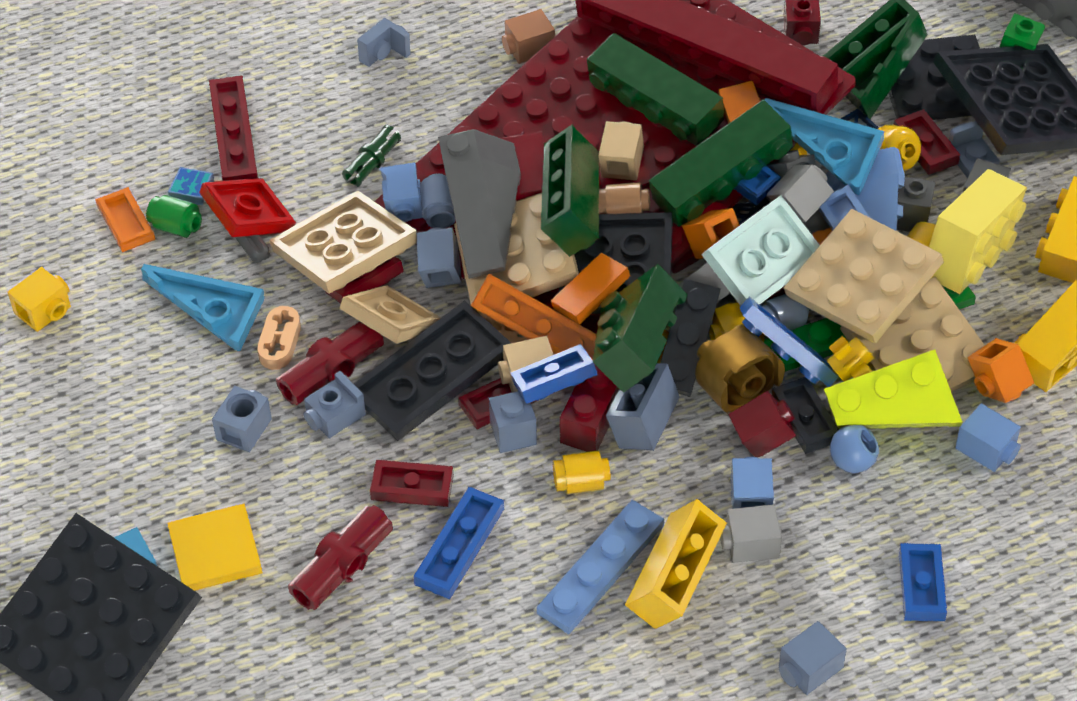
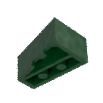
[823,0,928,119]
[592,264,688,393]

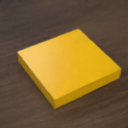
[167,503,263,591]

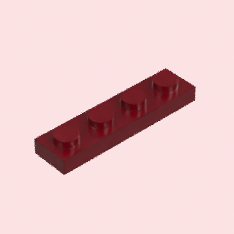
[209,75,258,181]

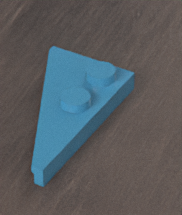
[765,98,884,195]
[141,264,265,351]

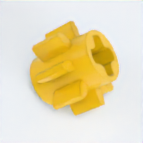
[827,336,874,382]

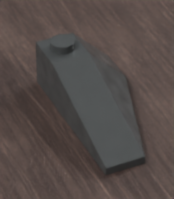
[438,129,521,279]

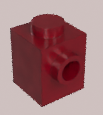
[783,0,821,46]
[728,391,796,458]

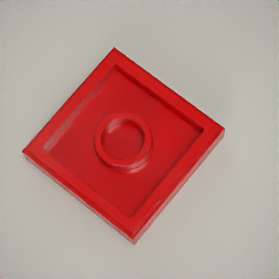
[199,178,296,237]

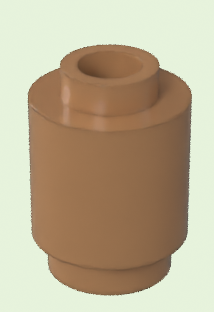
[599,182,650,214]

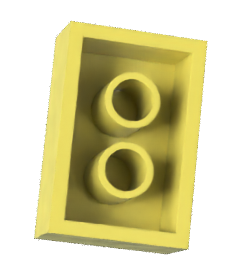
[929,169,1027,294]

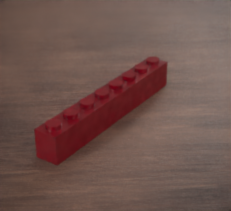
[575,0,838,113]

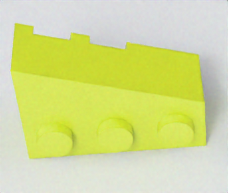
[824,349,963,429]

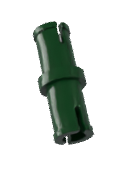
[342,125,401,187]

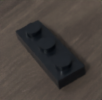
[661,279,721,397]

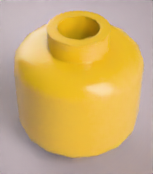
[878,125,921,172]

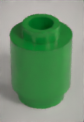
[146,195,202,238]

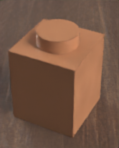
[502,9,555,64]

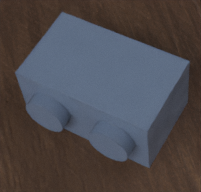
[606,363,680,451]

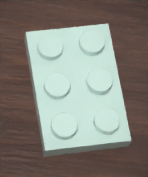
[701,195,820,306]

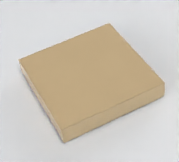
[339,285,441,344]

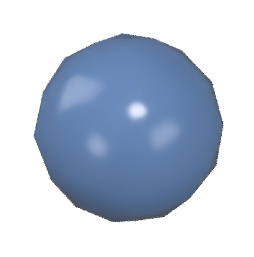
[830,425,879,474]

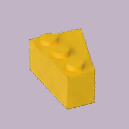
[1015,279,1077,392]

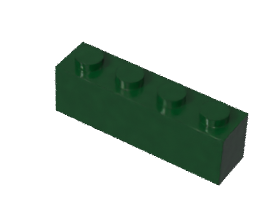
[587,33,724,146]
[649,99,793,227]
[541,125,599,257]

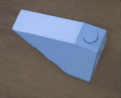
[826,147,905,231]

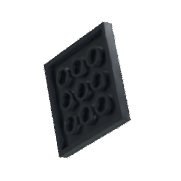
[933,44,1077,155]
[0,513,202,701]

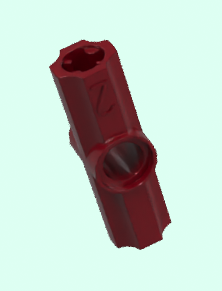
[276,321,384,405]
[288,505,393,610]

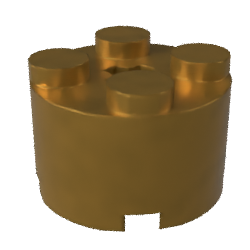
[695,324,785,414]

